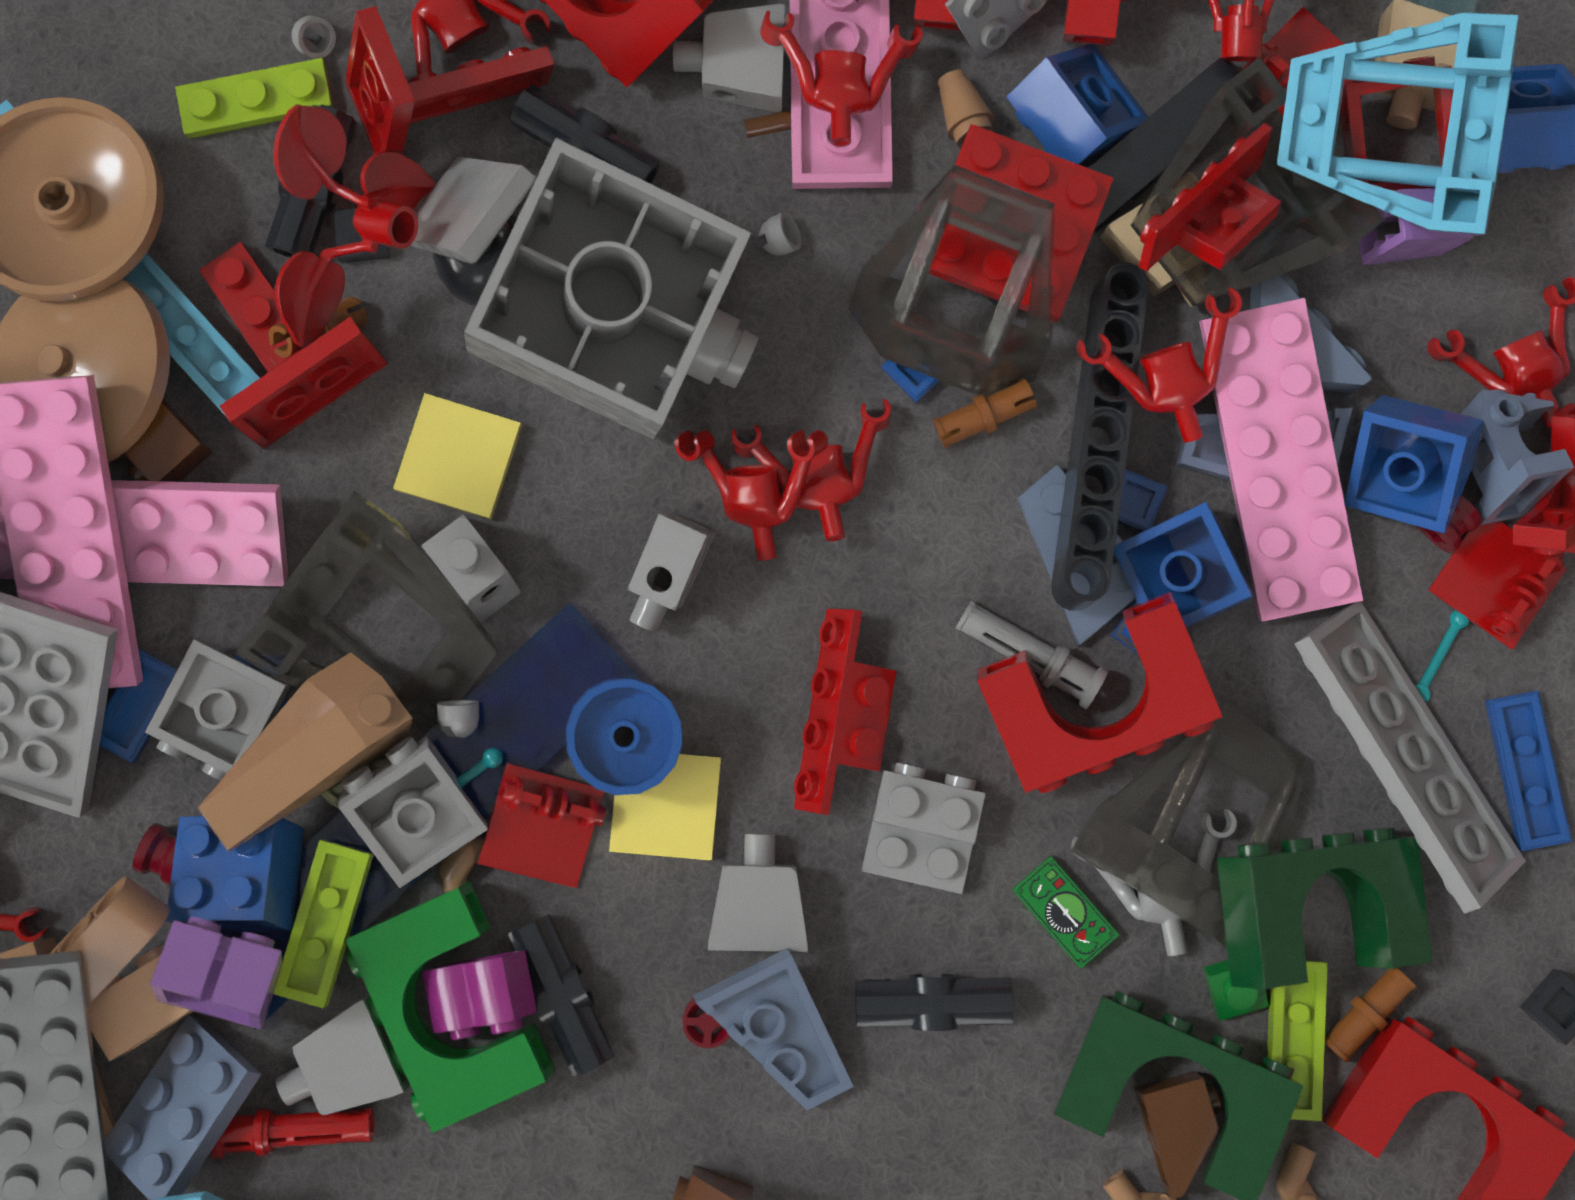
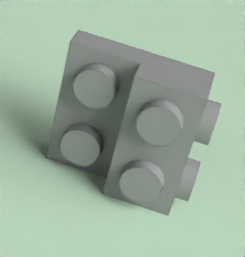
[145,639,291,781]
[338,735,488,888]
[861,763,986,894]

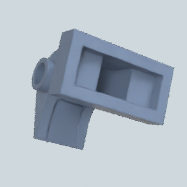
[1461,389,1574,525]

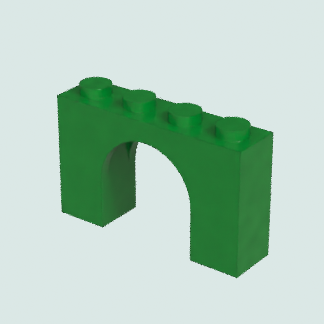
[345,881,556,1133]

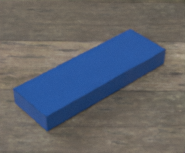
[1485,690,1572,851]

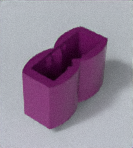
[421,950,537,1040]

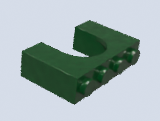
[1217,827,1433,989]
[1054,990,1304,1200]

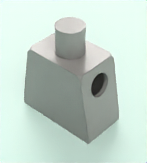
[673,4,785,112]
[628,512,716,632]
[421,515,521,623]
[708,834,808,952]
[276,996,410,1115]

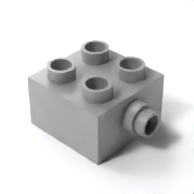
[464,138,759,439]

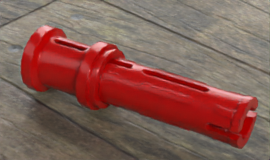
[210,1108,375,1159]

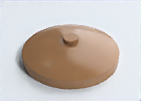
[0,97,164,301]
[0,278,170,463]

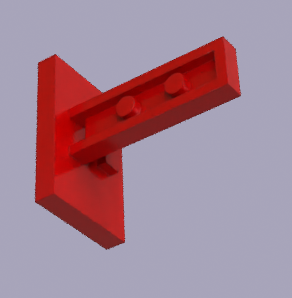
[345,6,554,155]
[199,241,388,449]

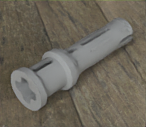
[955,600,1108,710]

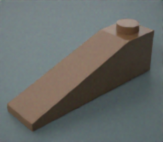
[198,653,412,853]

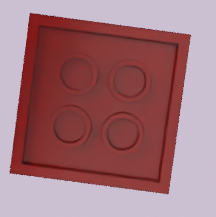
[915,124,1114,323]

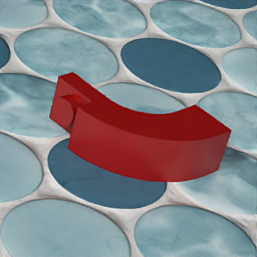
[1513,403,1575,555]

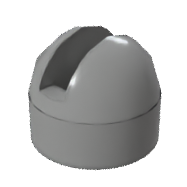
[291,15,336,59]
[759,212,802,256]
[437,700,479,738]

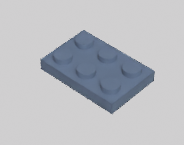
[105,1014,262,1200]

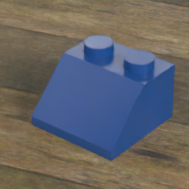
[1006,44,1148,167]
[1498,64,1575,173]
[1344,395,1484,533]
[1114,502,1255,628]

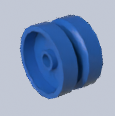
[566,677,682,795]

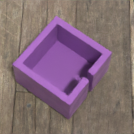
[150,917,282,1030]

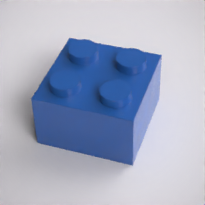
[165,816,304,932]

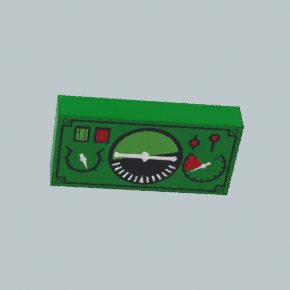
[1011,856,1119,969]

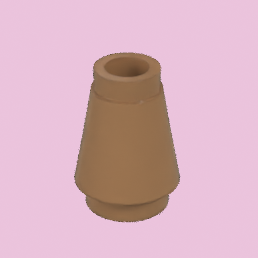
[938,69,995,148]

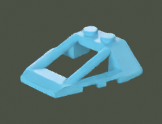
[1277,13,1519,235]

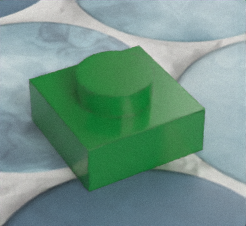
[1203,960,1269,1021]

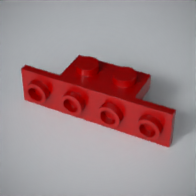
[1138,123,1281,271]
[794,609,896,815]

